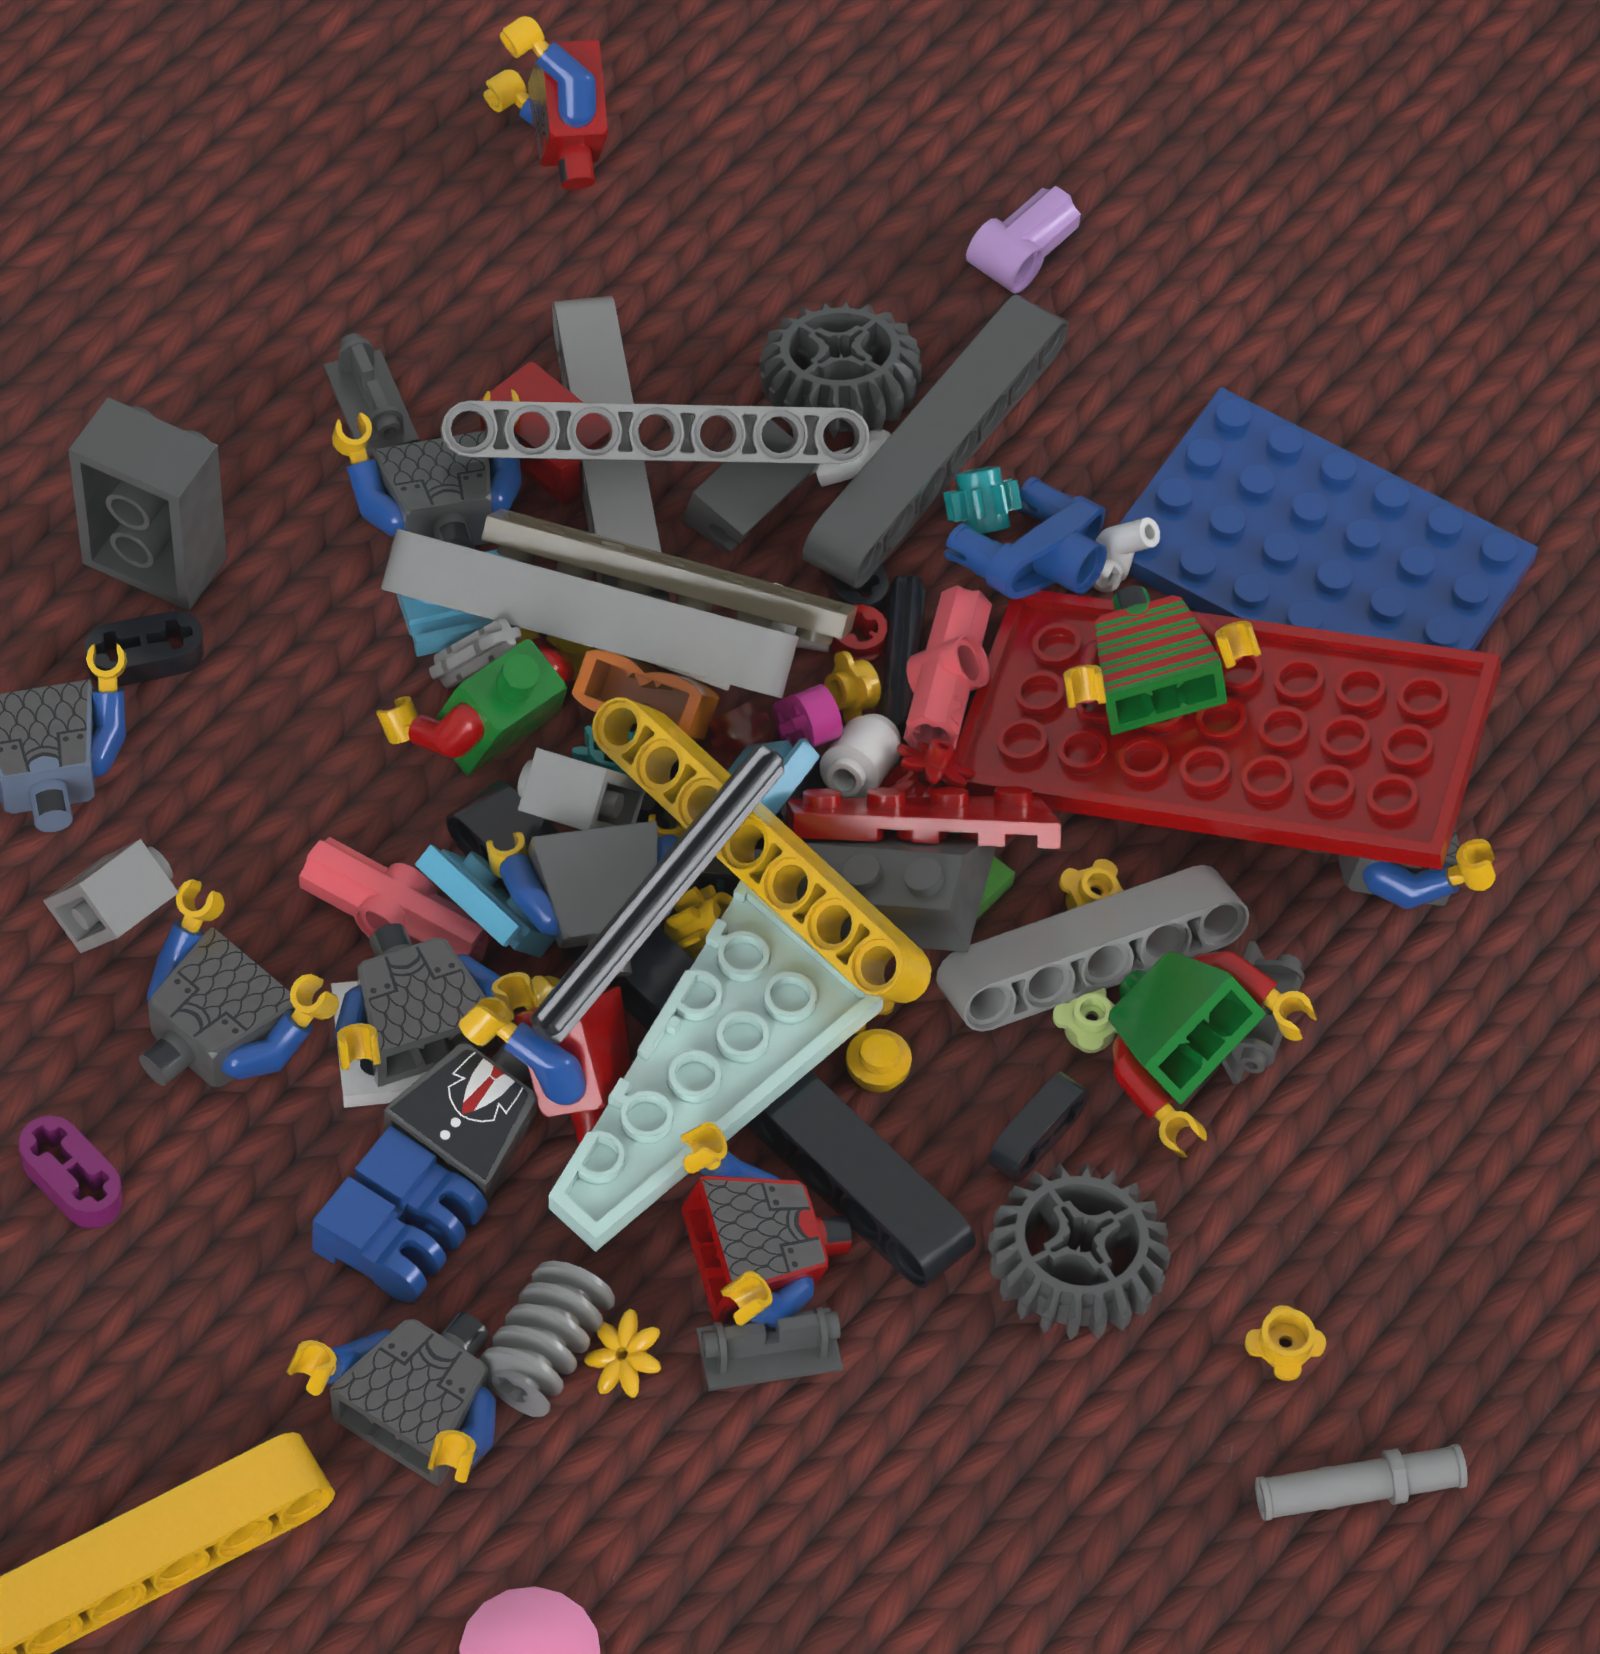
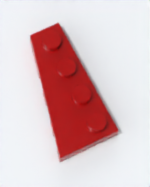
[786,786,1061,849]

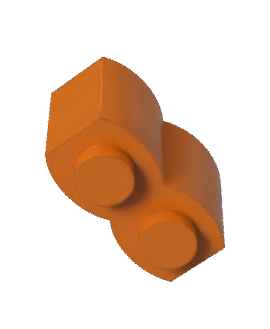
[571,650,719,741]

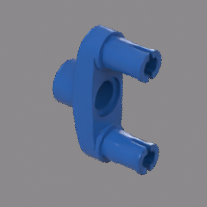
[945,477,1107,599]

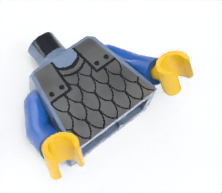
[0,644,127,832]

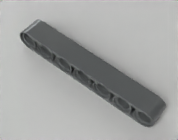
[802,294,1069,589]

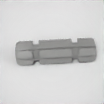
[429,618,521,688]

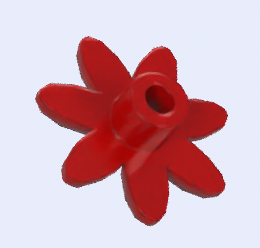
[897,739,976,788]

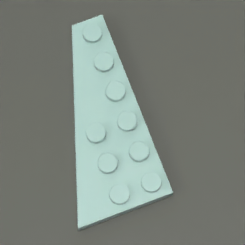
[549,880,883,1252]

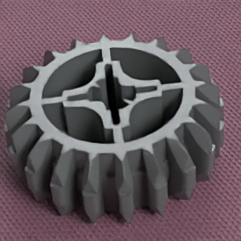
[759,301,922,439]
[987,1162,1170,1341]

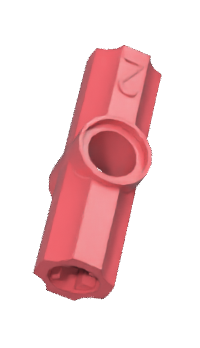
[903,585,992,749]
[299,837,492,963]

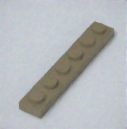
[481,508,857,644]

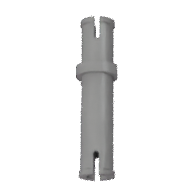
[1255,1444,1468,1521]

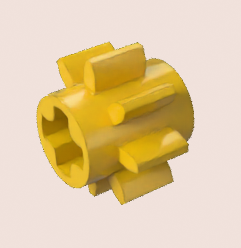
[664,885,733,960]

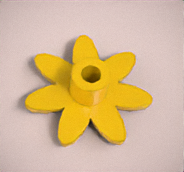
[584,1309,661,1398]

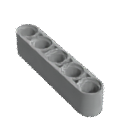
[936,865,1249,1032]

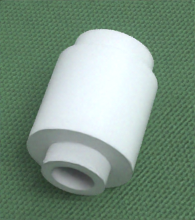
[820,714,901,798]

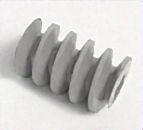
[479,1260,615,1417]

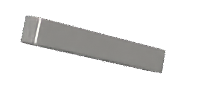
[552,296,670,602]
[440,401,870,464]
[381,529,799,698]

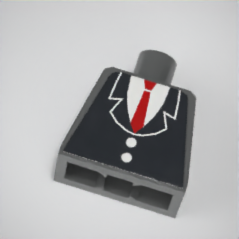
[384,1042,538,1202]

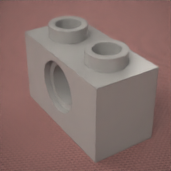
[518,747,645,830]
[43,839,179,953]

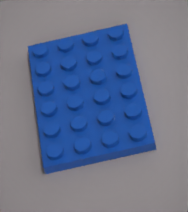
[1119,387,1539,651]

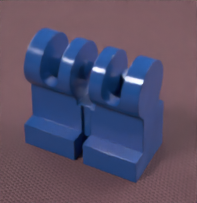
[312,1125,488,1303]

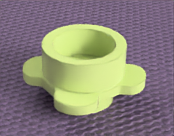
[1052,988,1117,1053]

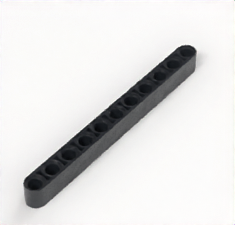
[445,780,976,1288]

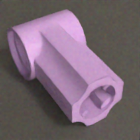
[966,186,1081,294]

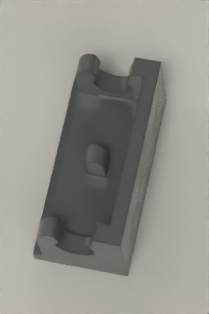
[681,419,820,554]

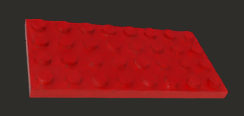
[944,590,1501,870]

